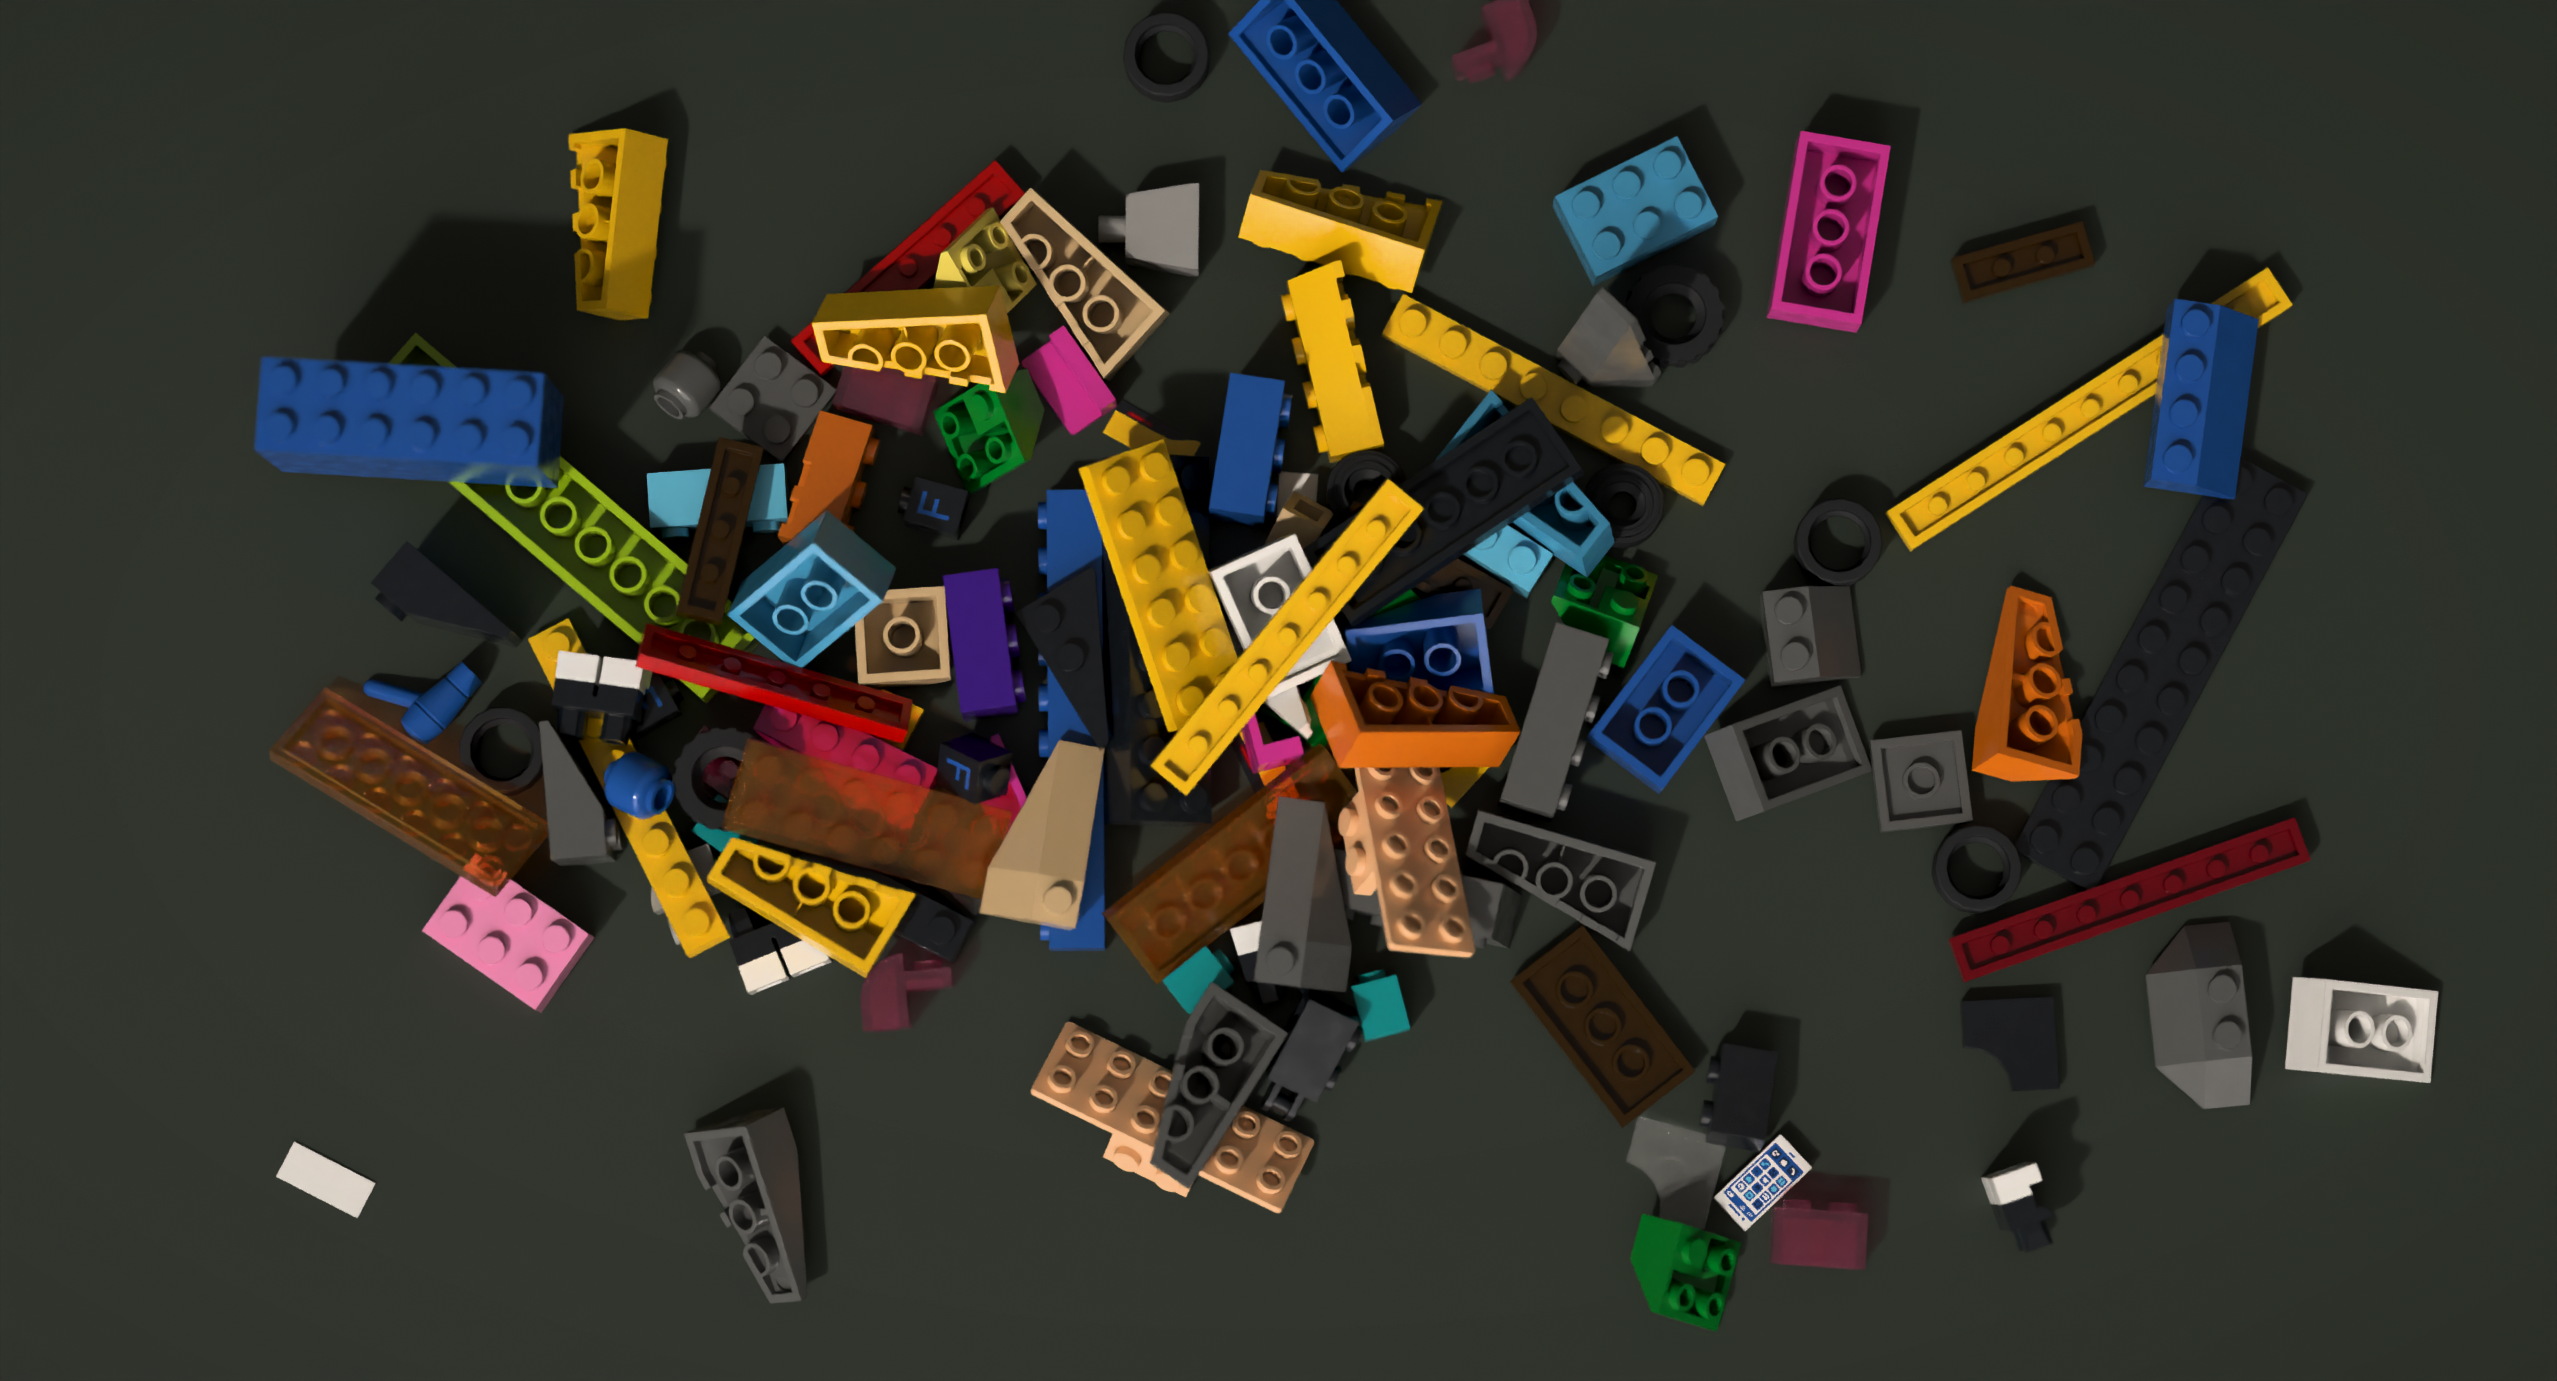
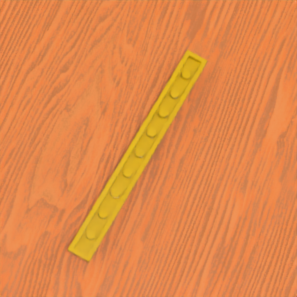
[1885,267,2293,552]

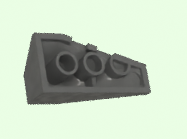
[1555,287,1661,388]
[1254,796,1352,992]

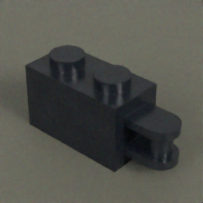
[1260,988,1362,1122]

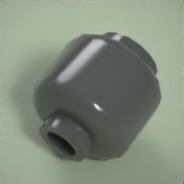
[653,351,721,419]

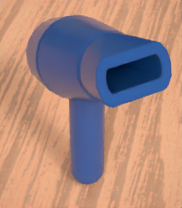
[363,662,483,745]

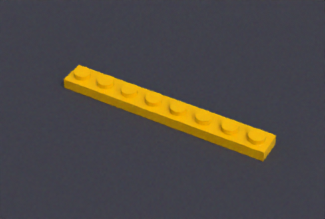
[1382,294,1725,506]
[1150,479,1424,795]
[528,618,730,959]

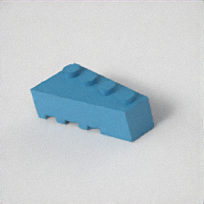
[1436,389,1615,577]

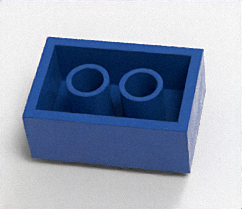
[1209,372,1293,529]
[1586,625,1745,794]

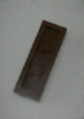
[1950,221,2095,304]

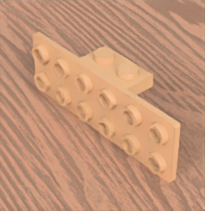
[1338,767,1475,958]
[1031,1022,1314,1213]

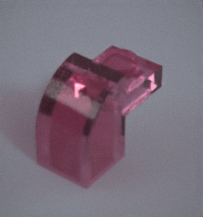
[1451,0,1537,83]
[861,953,954,1033]

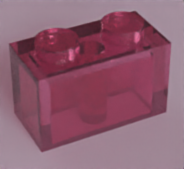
[832,366,939,436]
[1768,1199,1868,1270]

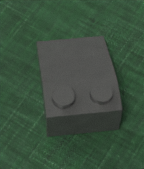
[1704,685,1872,822]
[539,721,623,867]

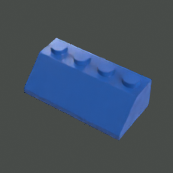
[1228,0,1422,172]
[2143,299,2259,500]

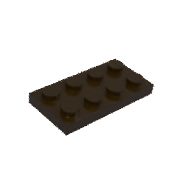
[1509,925,1696,1128]

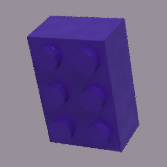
[943,568,1026,721]

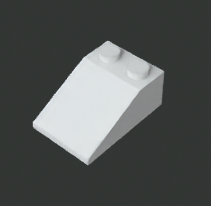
[1208,533,1352,699]
[2285,977,2438,1083]

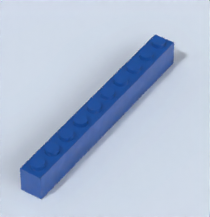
[1038,489,1106,951]

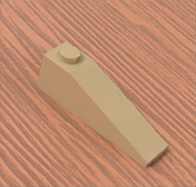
[979,740,1105,930]

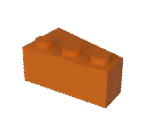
[778,410,880,546]

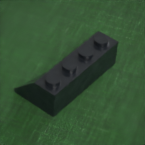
[797,799,975,965]

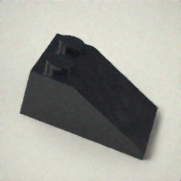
[371,541,522,648]

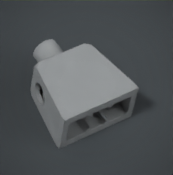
[1098,183,1200,277]

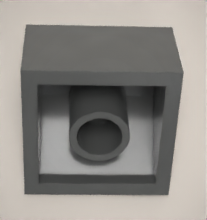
[1758,586,1861,688]

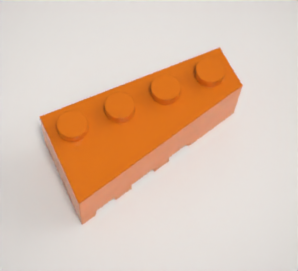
[1310,661,1521,768]

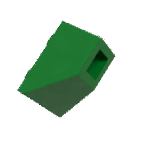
[933,368,1044,494]
[1551,555,1658,668]
[1630,1214,1741,1332]

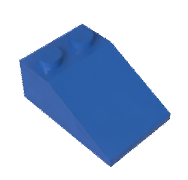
[1345,589,1494,694]

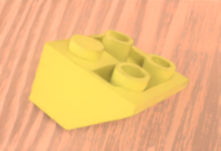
[933,207,1037,314]

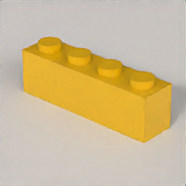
[568,128,668,321]
[1239,170,1443,293]
[1281,260,1384,463]
[707,837,916,978]

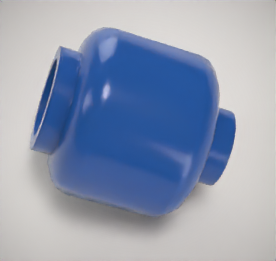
[604,751,675,820]

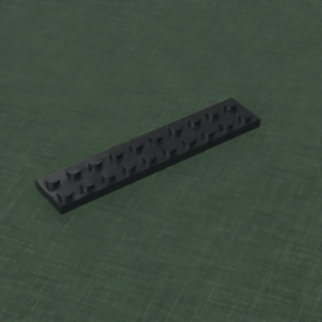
[2014,458,2308,891]

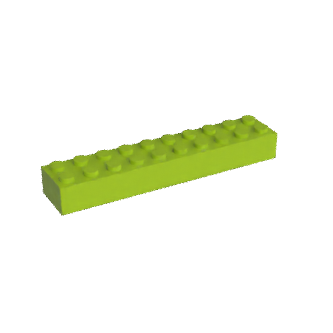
[388,332,760,704]

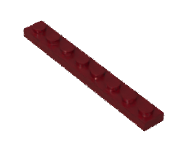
[1948,817,2311,983]

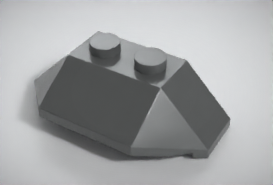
[2145,922,2252,1109]

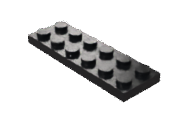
[1302,397,1584,627]

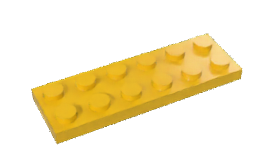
[1079,439,1238,732]

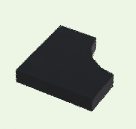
[1960,997,2059,1092]

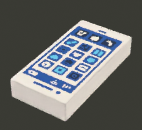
[1713,1134,1812,1231]

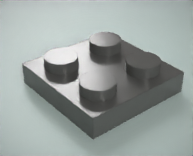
[709,336,838,463]
[1869,730,1973,833]

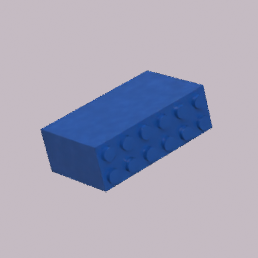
[255,357,564,488]

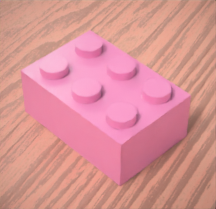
[422,855,595,1013]

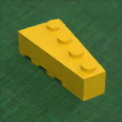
[812,285,1019,393]

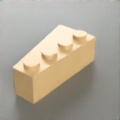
[1000,187,1170,381]

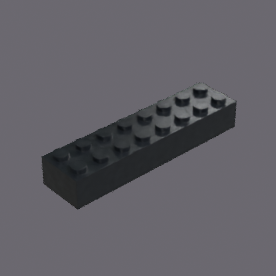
[1102,454,1212,827]

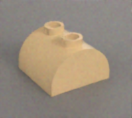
[855,586,951,687]

